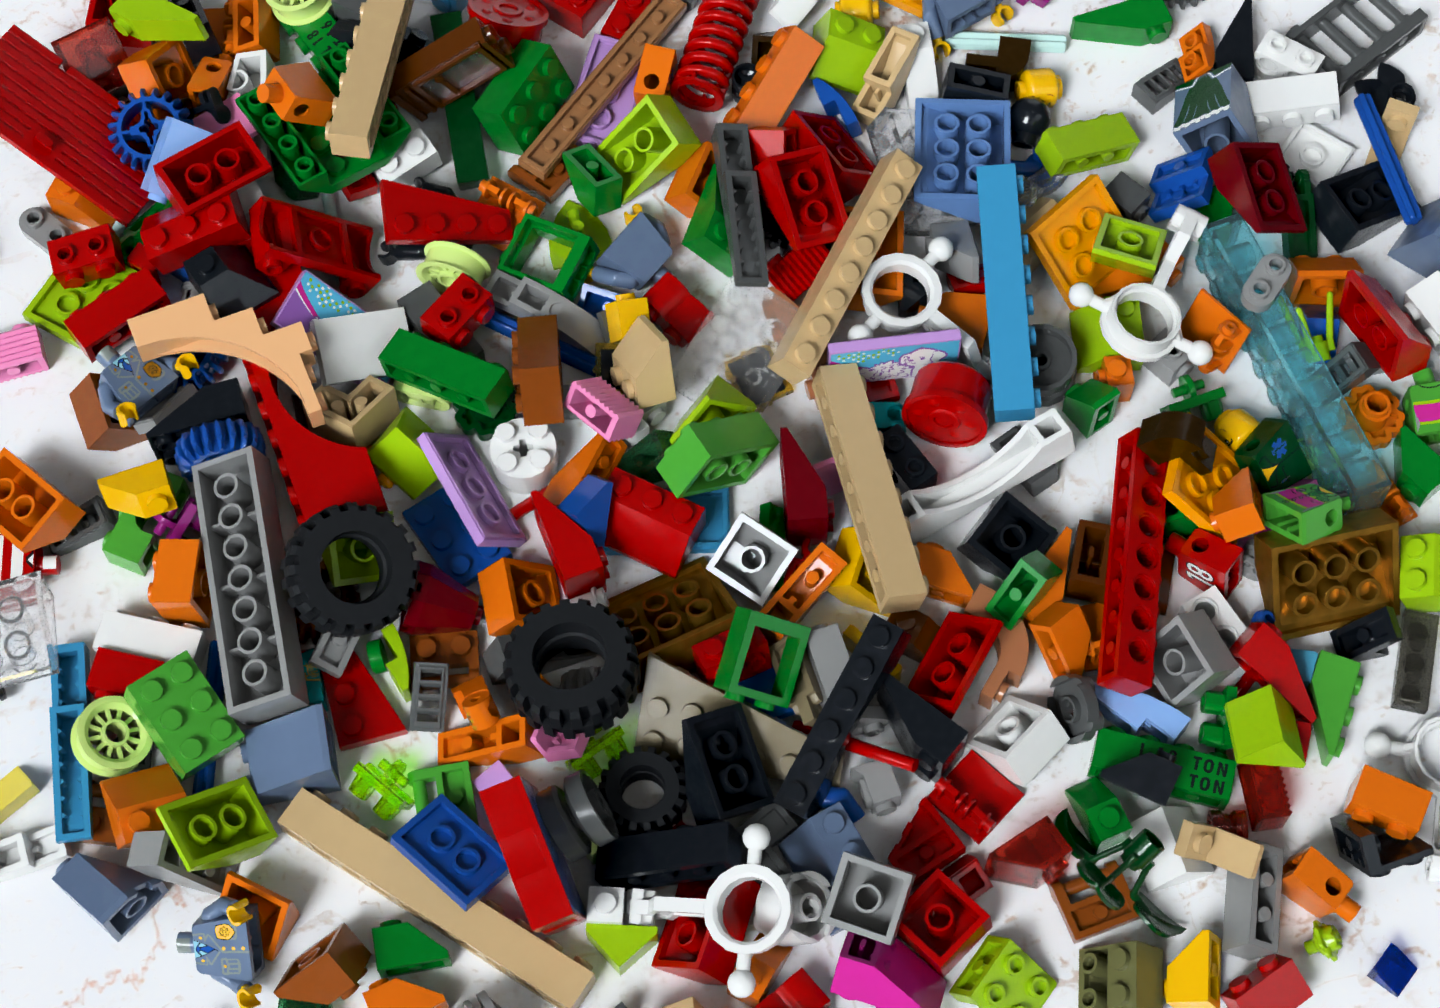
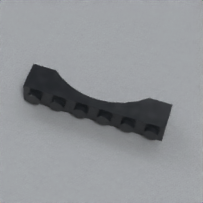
[773,614,912,820]

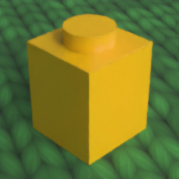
[605,293,650,343]

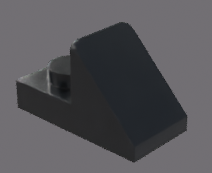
[898,253,928,318]
[1330,606,1404,662]

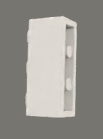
[1245,71,1341,131]
[92,609,209,669]

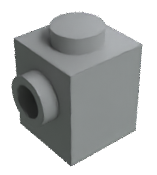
[1142,327,1194,387]

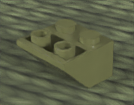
[1078,940,1163,1008]

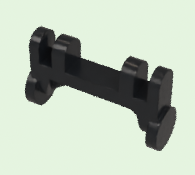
[181,87,231,124]

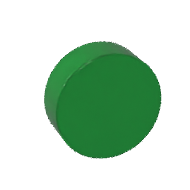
[366,638,388,674]

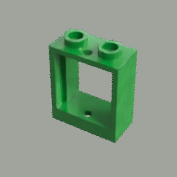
[497,213,601,302]
[713,606,812,711]

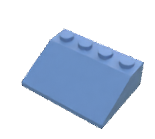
[914,98,1011,223]

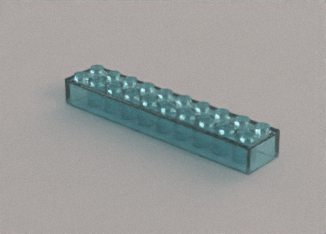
[1195,213,1392,515]

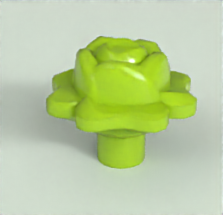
[1304,920,1343,962]

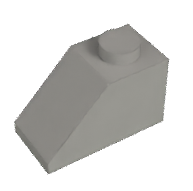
[925,220,979,284]

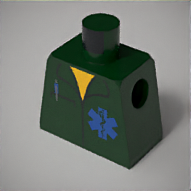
[1234,418,1313,494]

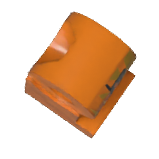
[451,675,501,731]

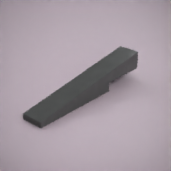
[711,123,769,287]

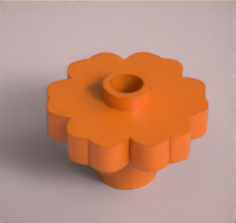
[1335,384,1405,451]

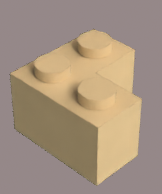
[302,375,400,447]

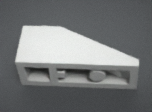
[897,21,939,124]

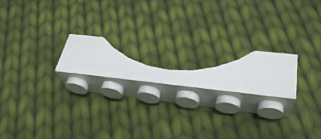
[901,407,1076,545]

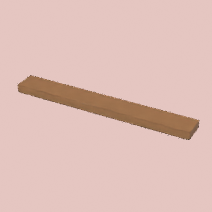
[518,0,687,181]

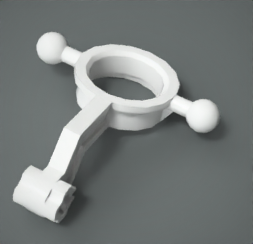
[1068,203,1213,366]
[847,236,992,389]
[1364,716,1440,882]
[624,823,794,998]

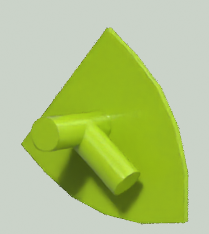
[549,200,612,270]

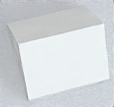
[1129,806,1214,894]

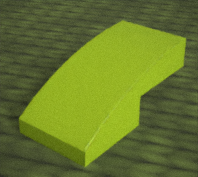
[381,623,411,703]

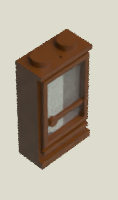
[388,16,515,122]

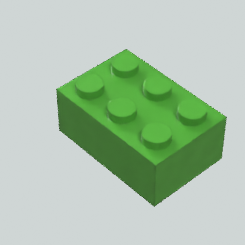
[656,411,779,499]
[123,650,245,783]

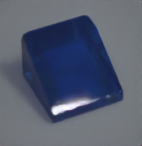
[1367,943,1418,997]

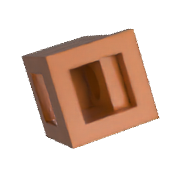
[1092,355,1135,402]

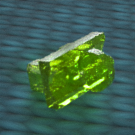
[564,725,630,780]
[349,758,415,821]

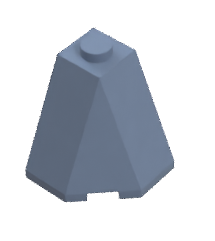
[52,853,169,942]

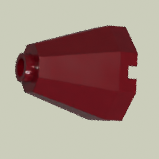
[398,560,484,635]

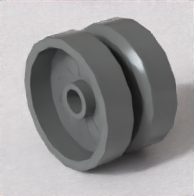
[1030,324,1077,407]
[536,769,619,863]

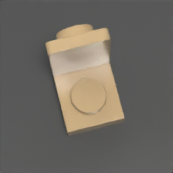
[1364,97,1420,166]
[1174,819,1264,879]

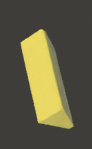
[0,766,40,824]

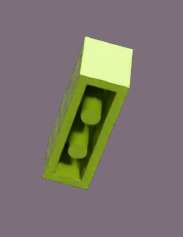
[1034,112,1140,179]

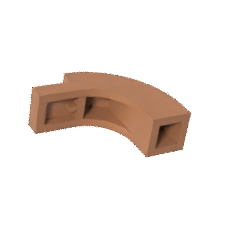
[963,583,1029,710]

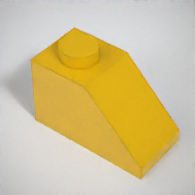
[97,459,178,519]
[1163,930,1221,1008]

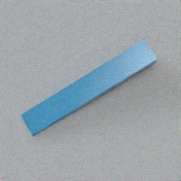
[49,642,93,844]

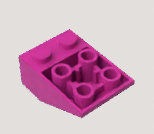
[830,931,947,1008]

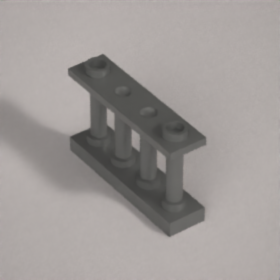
[1285,0,1428,97]

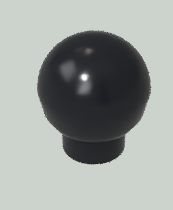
[1010,97,1051,150]

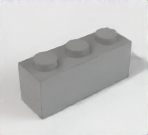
[1222,840,1284,960]

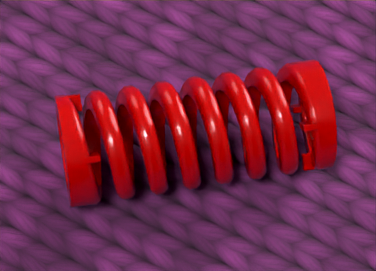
[670,0,760,112]

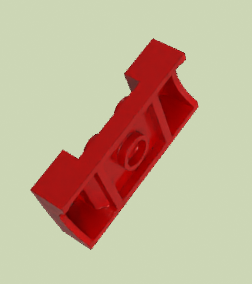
[249,195,381,299]

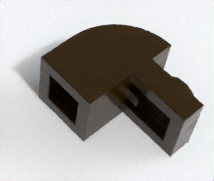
[965,36,1031,93]
[1137,411,1217,476]

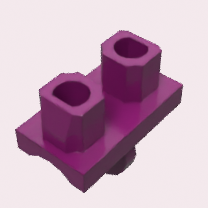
[152,496,201,539]

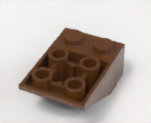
[1065,519,1175,616]

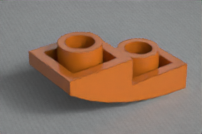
[1178,22,1215,83]

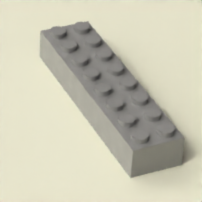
[191,445,310,726]

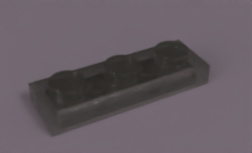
[1390,609,1440,715]

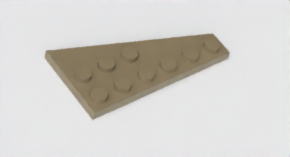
[635,652,845,787]

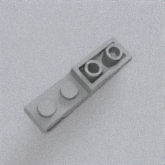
[485,269,606,357]

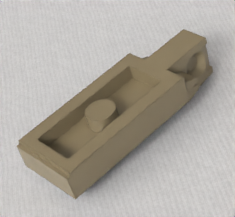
[769,636,823,727]

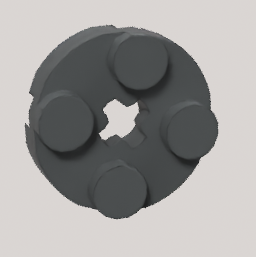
[1047,673,1104,744]

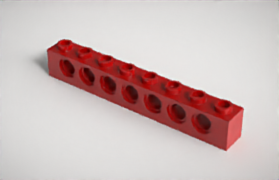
[1097,427,1169,697]

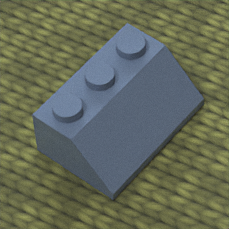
[778,801,875,937]

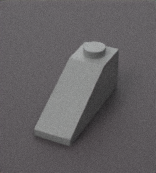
[126,830,238,896]

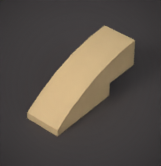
[851,26,921,131]

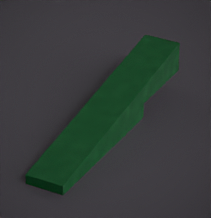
[430,10,490,191]

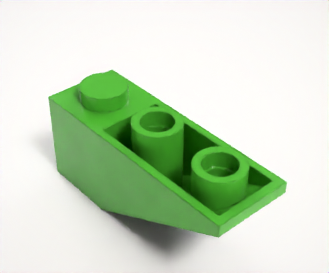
[1306,650,1363,767]

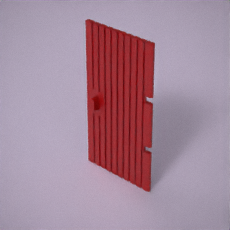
[0,24,156,228]

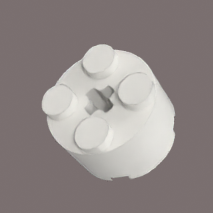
[490,418,559,494]
[753,871,835,947]

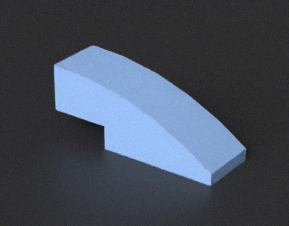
[1094,682,1191,745]

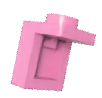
[530,726,590,762]

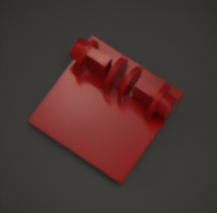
[927,750,1025,845]

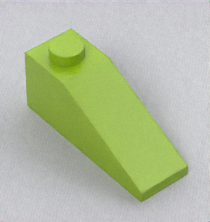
[108,0,209,41]

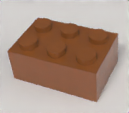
[511,315,564,426]

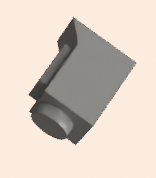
[849,760,902,816]

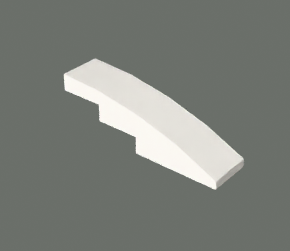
[0,824,73,883]

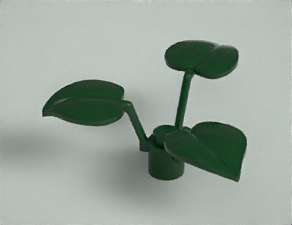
[1052,808,1187,938]

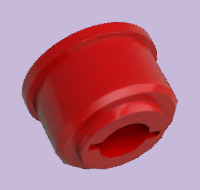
[467,0,549,55]
[901,361,992,448]

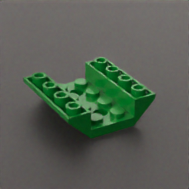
[235,41,412,194]

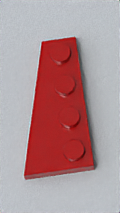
[379,179,513,245]

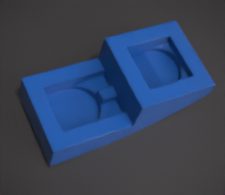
[812,78,863,138]

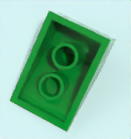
[682,164,763,277]

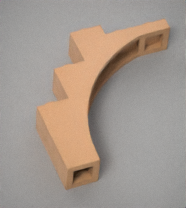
[127,293,328,428]

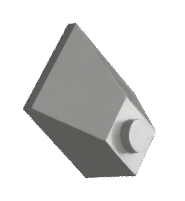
[705,512,799,606]

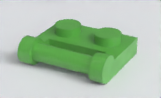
[407,761,479,826]

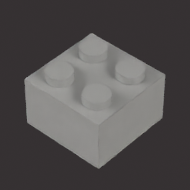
[1153,609,1239,708]
[821,851,916,945]

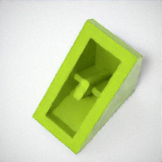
[586,923,659,976]

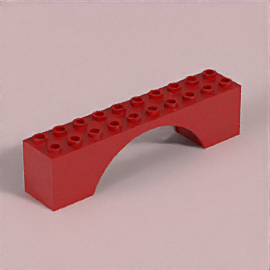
[234,239,389,557]

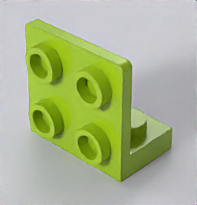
[949,935,1057,1008]

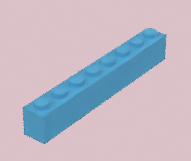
[976,163,1041,423]

